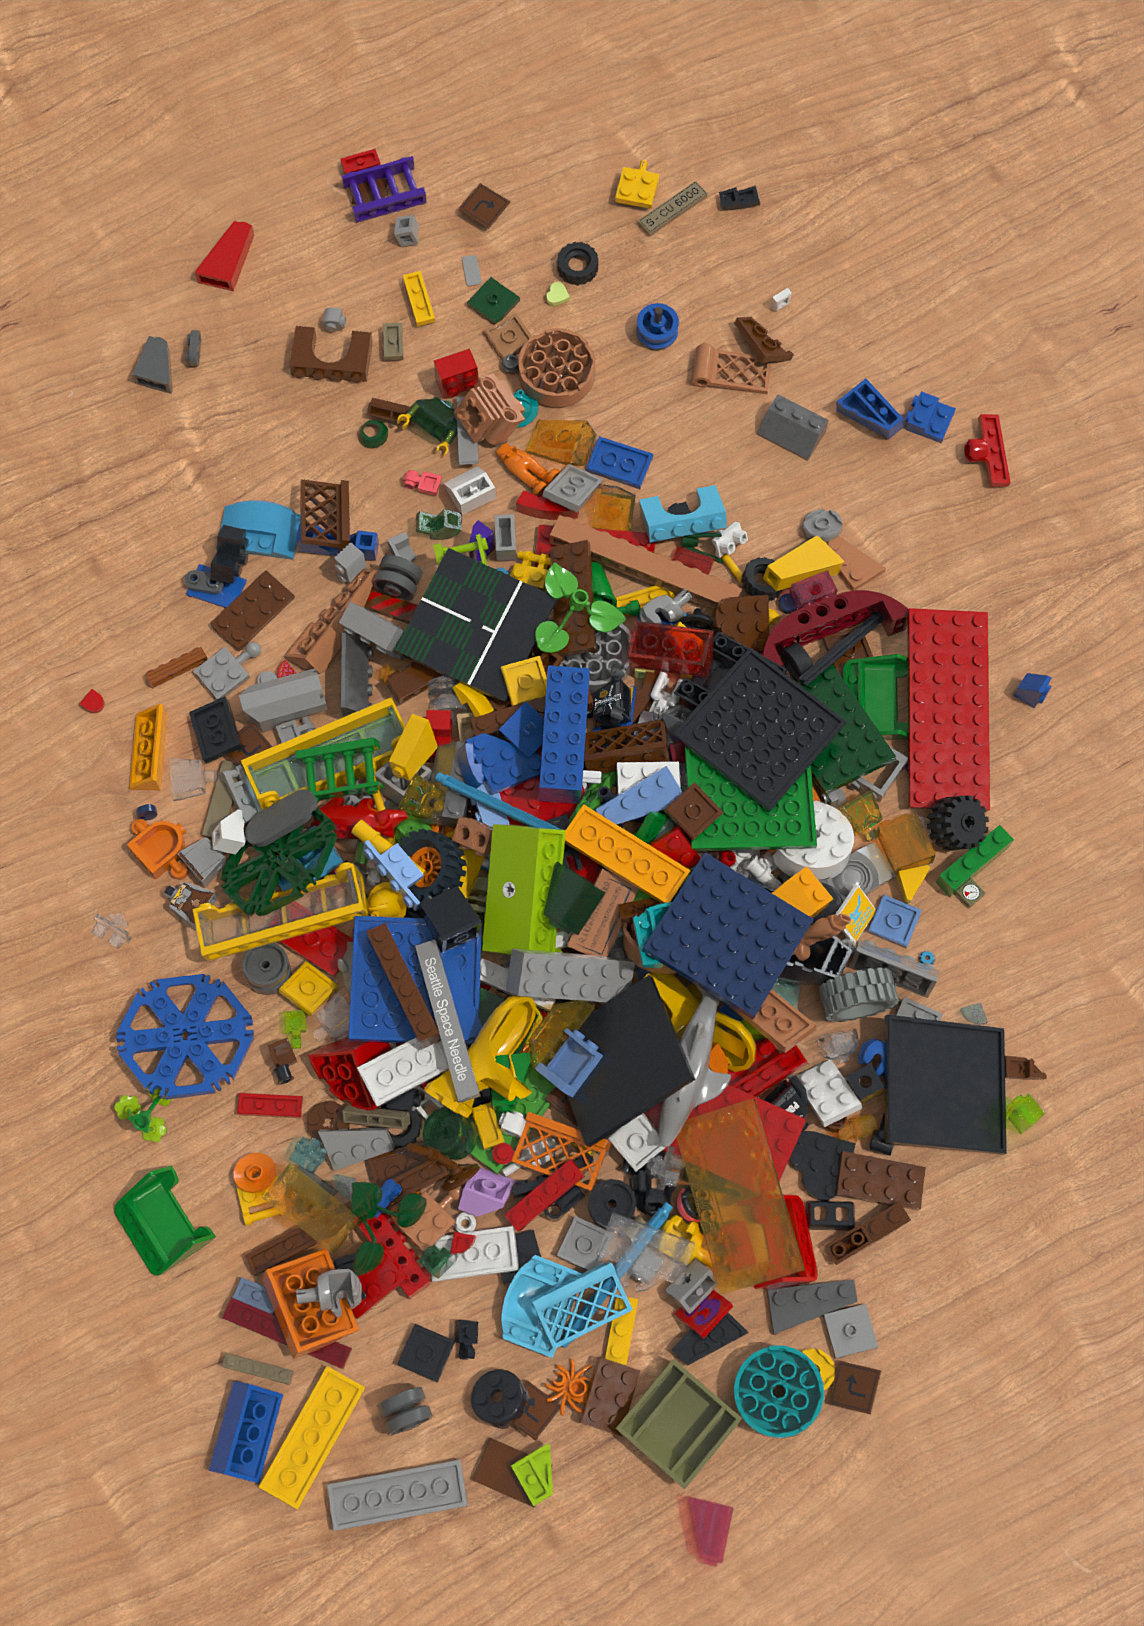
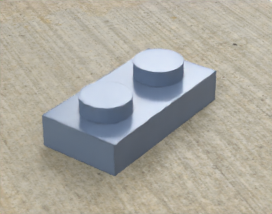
[233,1277,275,1315]

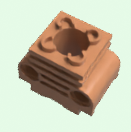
[454,373,525,445]

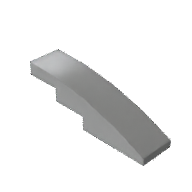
[457,396,478,465]

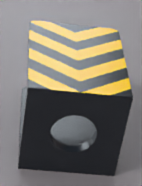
[845,1063,885,1105]

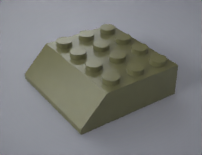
[616,1359,742,1489]

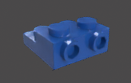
[904,391,956,443]

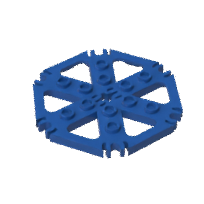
[116,974,254,1100]

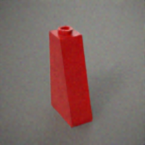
[195,221,254,292]

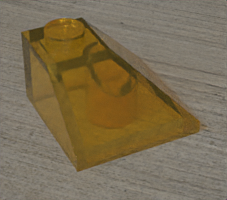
[592,484,636,531]

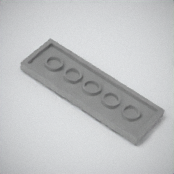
[327,1460,468,1531]

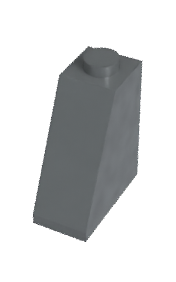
[132,336,173,394]

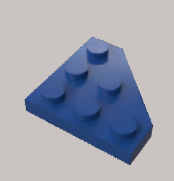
[464,733,541,795]

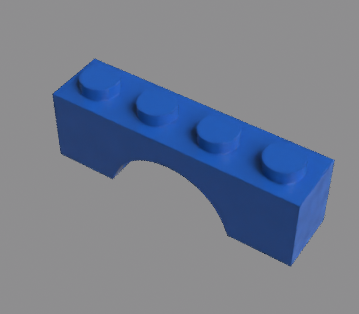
[296,524,379,561]

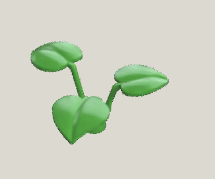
[535,563,626,653]

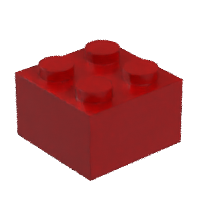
[434,348,479,399]

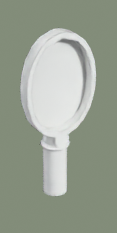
[502,1136,557,1177]

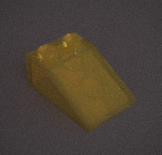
[526,420,597,466]

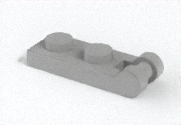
[221,765,262,824]

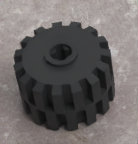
[927,795,989,850]

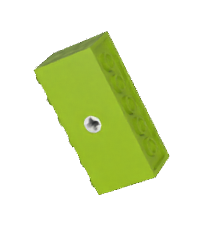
[482,824,566,955]

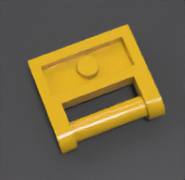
[237,1177,288,1226]

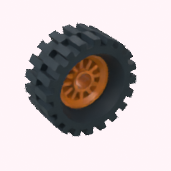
[398,829,467,903]

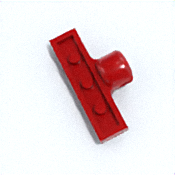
[964,414,1011,487]

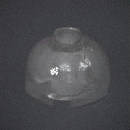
[815,1027,859,1064]

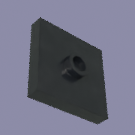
[501,1230,541,1285]
[397,1324,455,1383]

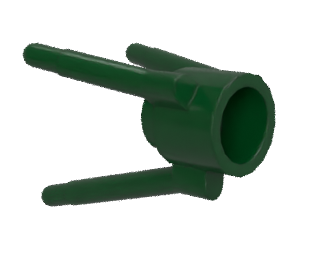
[682,532,724,564]

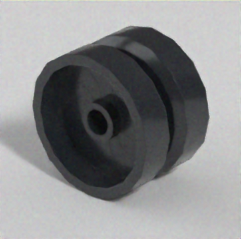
[588,1179,636,1232]

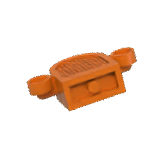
[126,819,188,880]

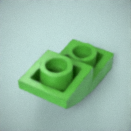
[354,841,368,864]

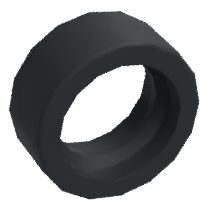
[781,643,813,682]

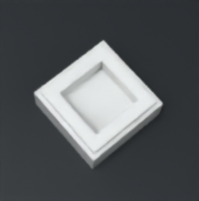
[771,288,792,312]

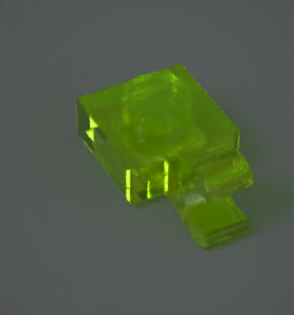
[284,1010,307,1049]

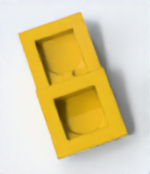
[452,683,494,717]

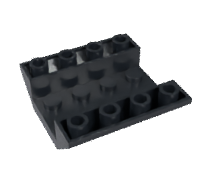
[674,632,787,707]

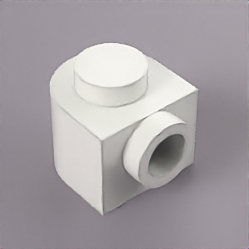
[499,1111,526,1138]

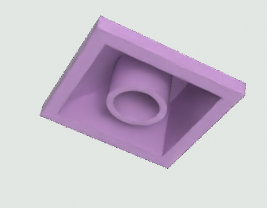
[458,1167,516,1217]

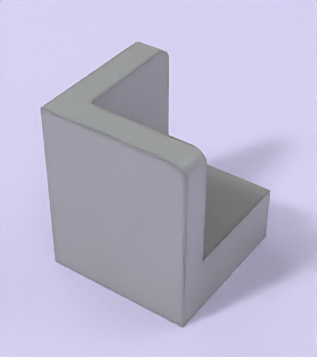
[388,532,416,562]

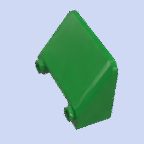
[843,654,908,740]
[114,1165,216,1276]

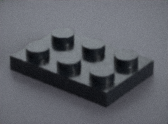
[189,696,243,764]

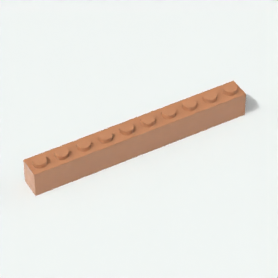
[550,515,742,609]

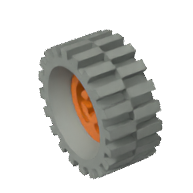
[819,968,899,1022]

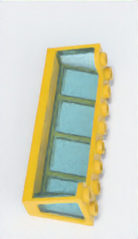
[241,697,405,810]

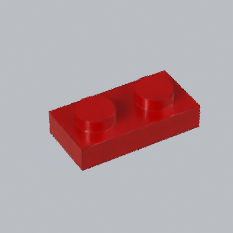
[340,149,381,175]

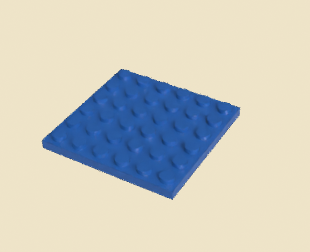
[349,916,482,1045]

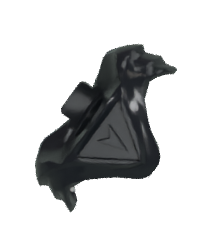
[629,1151,677,1216]

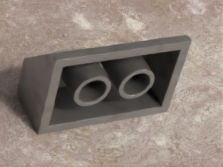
[757,394,829,461]

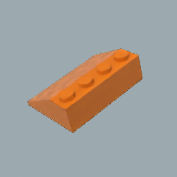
[261,1249,359,1359]

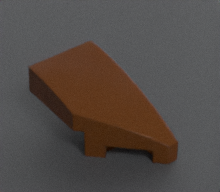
[1005,1056,1047,1080]

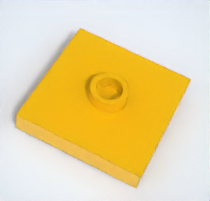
[500,656,547,706]
[279,961,338,1016]

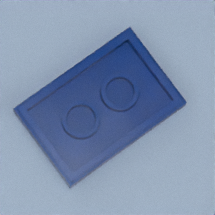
[586,436,654,489]

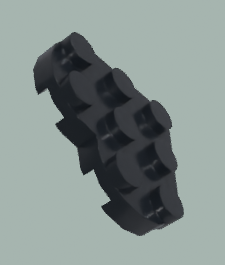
[789,1131,856,1201]

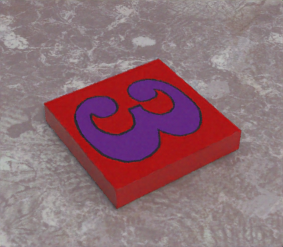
[674,1290,733,1339]

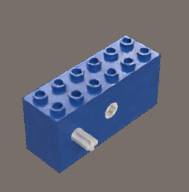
[538,665,601,804]

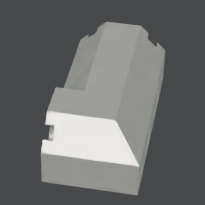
[239,668,328,732]

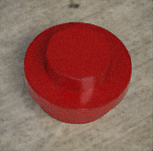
[492,1143,514,1165]

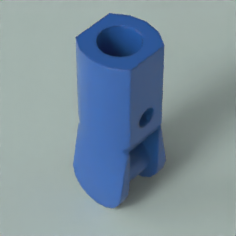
[375,1179,402,1218]

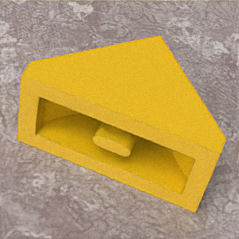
[896,865,930,905]

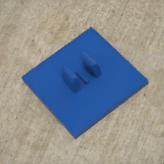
[499,702,544,758]

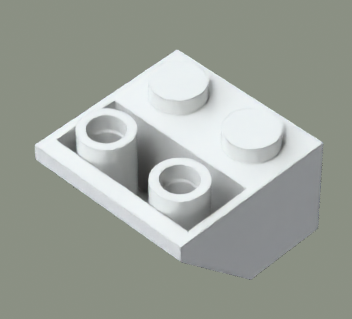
[443,467,496,515]

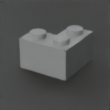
[374,762,432,810]

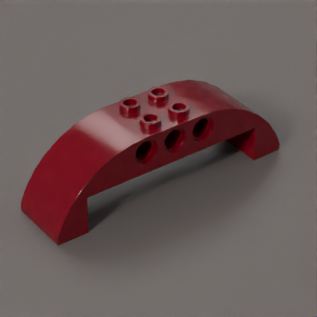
[763,590,908,667]

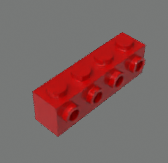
[359,1213,432,1299]

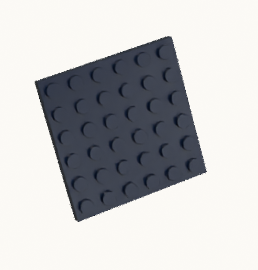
[642,853,814,1020]

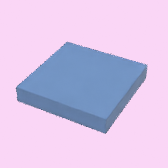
[867,894,922,948]

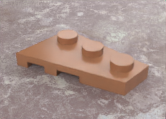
[826,536,886,591]

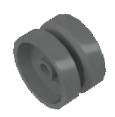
[373,555,423,601]
[242,943,292,995]
[376,1387,433,1436]

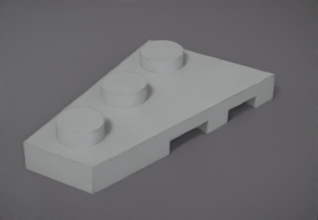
[318,1128,395,1171]

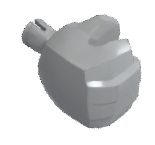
[640,589,692,637]
[296,1269,362,1317]

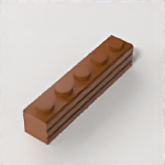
[145,647,208,689]

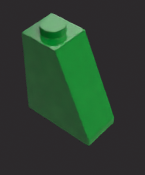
[491,1052,533,1114]

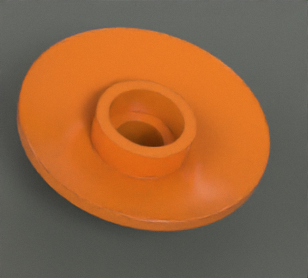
[233,1153,276,1193]

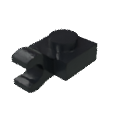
[454,1320,478,1360]

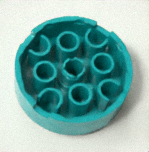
[734,1345,824,1439]

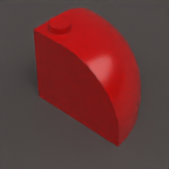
[308,1037,392,1111]

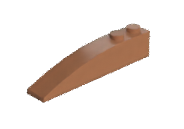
[285,568,377,674]

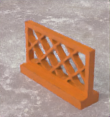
[511,1112,611,1191]

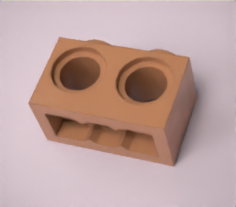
[452,817,493,857]

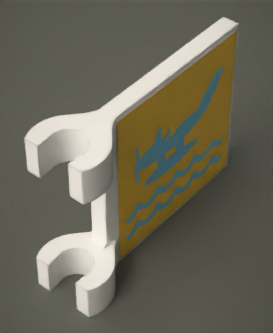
[835,884,877,955]

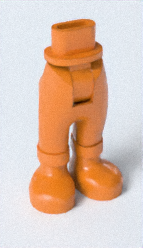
[496,443,561,498]

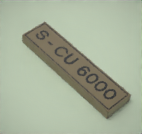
[638,181,707,236]

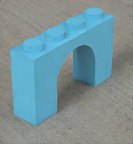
[639,485,727,542]

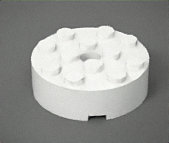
[772,801,854,880]

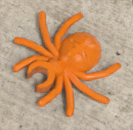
[545,1359,592,1416]

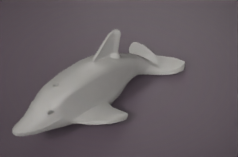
[659,986,731,1147]

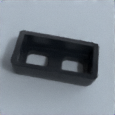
[806,1201,855,1231]

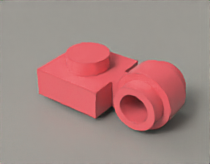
[403,470,442,496]

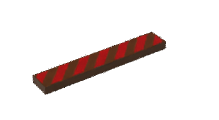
[364,589,418,624]

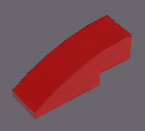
[516,490,579,520]

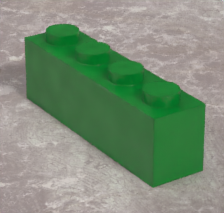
[936,825,1014,897]

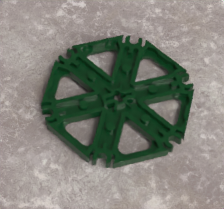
[221,808,337,917]

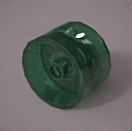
[422,1107,478,1160]

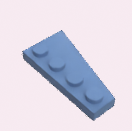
[595,766,683,824]

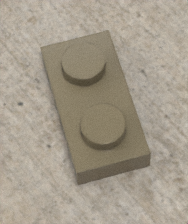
[383,323,404,361]

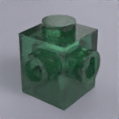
[419,1244,454,1279]

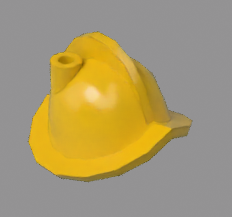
[367,882,407,918]

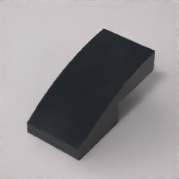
[719,186,760,210]

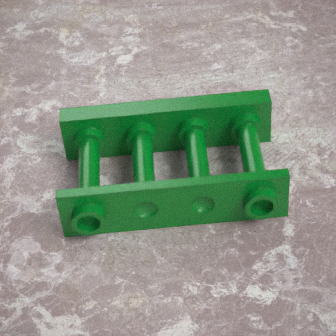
[295,737,384,803]

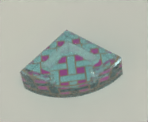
[960,1003,988,1025]
[335,1174,357,1200]

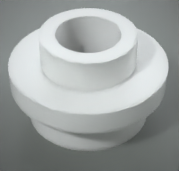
[455,1212,476,1233]

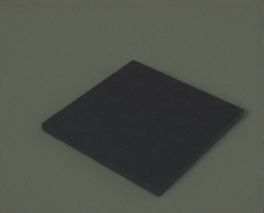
[547,975,696,1148]
[885,1015,1007,1155]

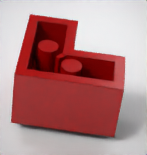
[423,710,453,762]

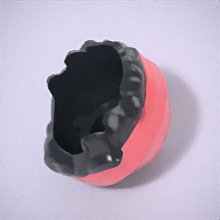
[676,1184,713,1223]

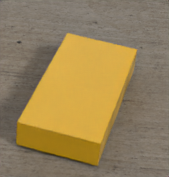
[472,1102,505,1150]

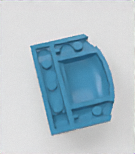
[216,500,300,560]

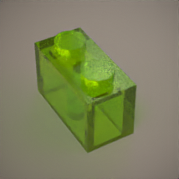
[1006,1093,1045,1134]

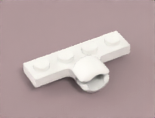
[480,958,556,1012]

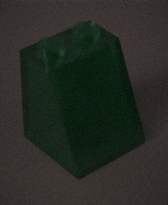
[544,861,606,935]

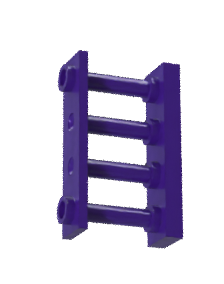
[342,156,427,223]

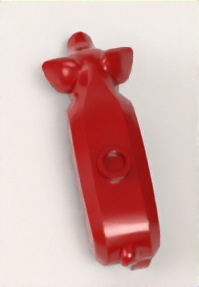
[310,797,408,839]

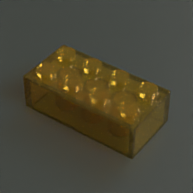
[262,1163,360,1253]

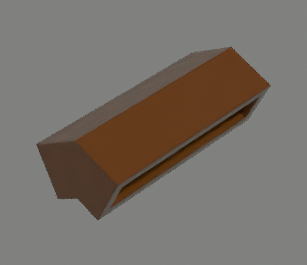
[367,398,419,426]

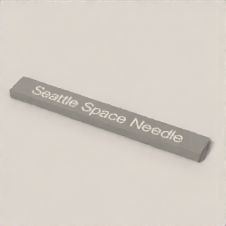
[415,939,480,1103]

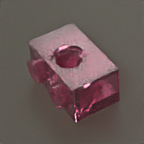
[790,570,838,610]

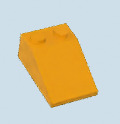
[772,866,833,918]

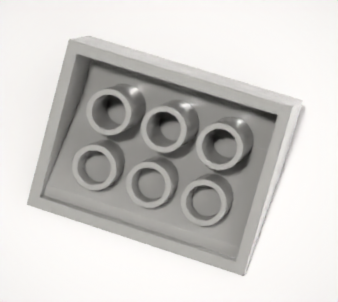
[849,940,939,998]

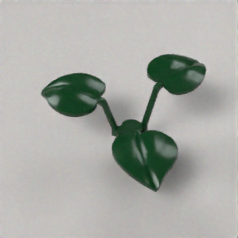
[350,1182,427,1276]

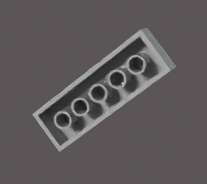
[506,949,635,1002]

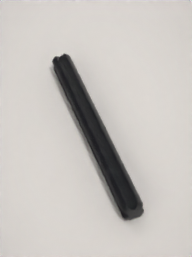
[798,612,884,686]

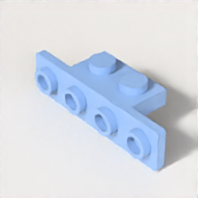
[363,840,424,911]

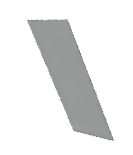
[462,255,482,286]

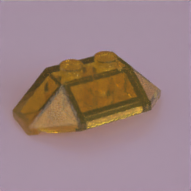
[529,1000,595,1074]

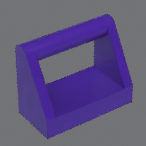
[468,520,495,561]

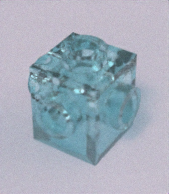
[289,1136,327,1173]

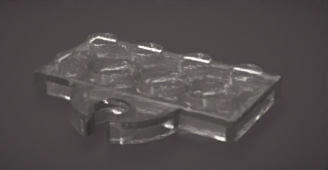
[597,1212,695,1292]

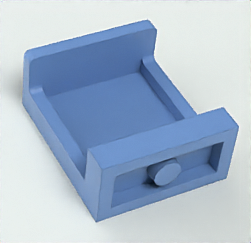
[535,1028,603,1097]

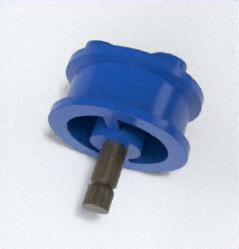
[637,303,679,350]

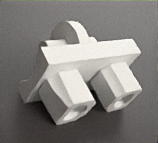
[712,522,748,558]

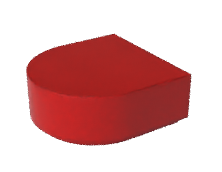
[79,689,105,713]

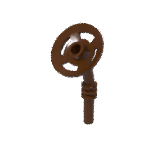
[407,1143,480,1192]

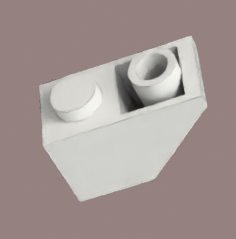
[212,809,246,855]

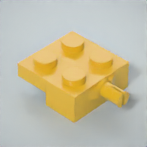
[615,160,659,209]

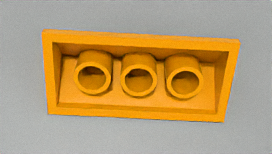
[129,704,168,791]

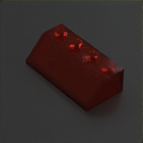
[626,621,714,678]

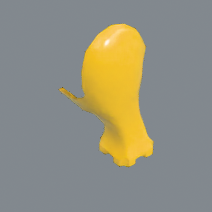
[644,972,756,1072]
[424,995,536,1118]

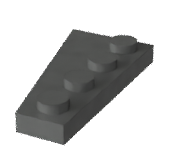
[767,1279,857,1335]

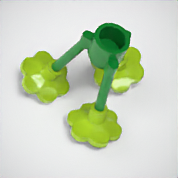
[114,1089,173,1142]

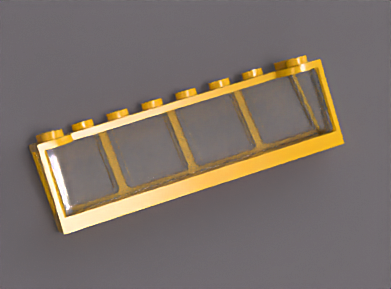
[193,863,368,961]

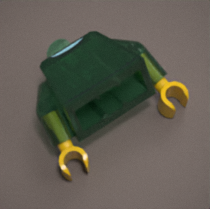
[397,396,458,458]

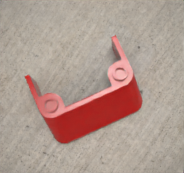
[737,1194,818,1289]

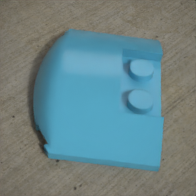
[501,1255,582,1358]

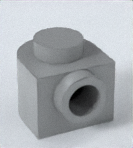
[322,308,346,332]

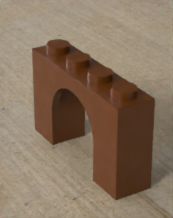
[289,326,373,383]

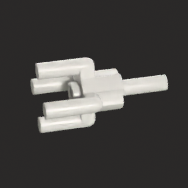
[649,672,683,714]

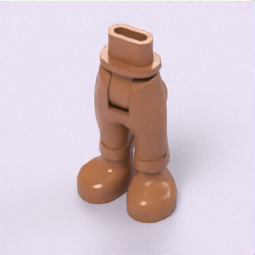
[793,913,851,961]

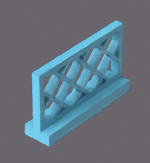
[530,1260,633,1349]

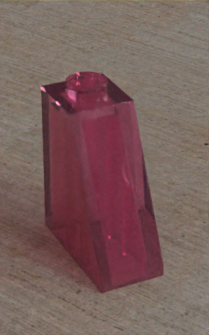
[687,1497,734,1567]

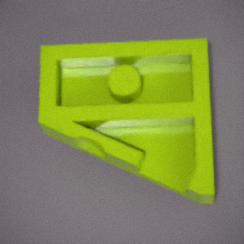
[511,1443,553,1506]

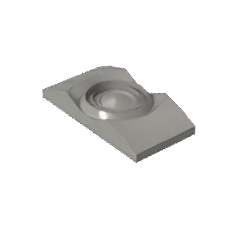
[819,842,897,902]

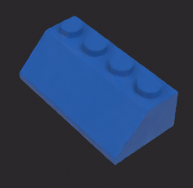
[209,1381,283,1484]

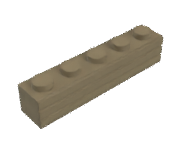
[342,1105,410,1130]
[222,1353,294,1385]

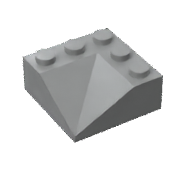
[339,602,410,660]

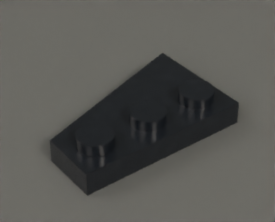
[671,1313,749,1366]

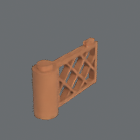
[692,343,771,394]

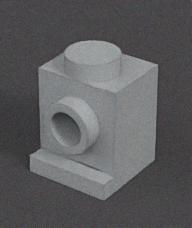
[394,215,419,247]

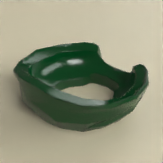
[358,420,388,448]

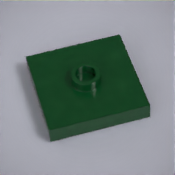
[467,277,520,324]

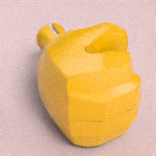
[656,1215,718,1268]

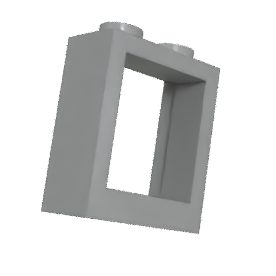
[848,746,908,803]

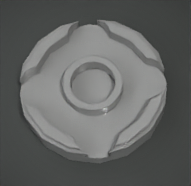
[803,509,842,542]

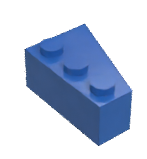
[836,378,904,439]

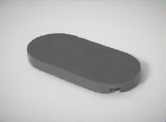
[245,789,318,847]

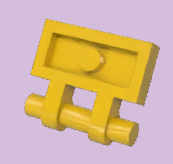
[510,551,551,591]

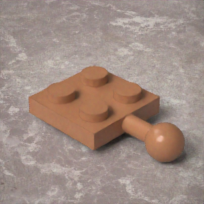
[394,1185,464,1254]

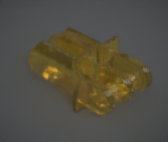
[837,1115,877,1143]

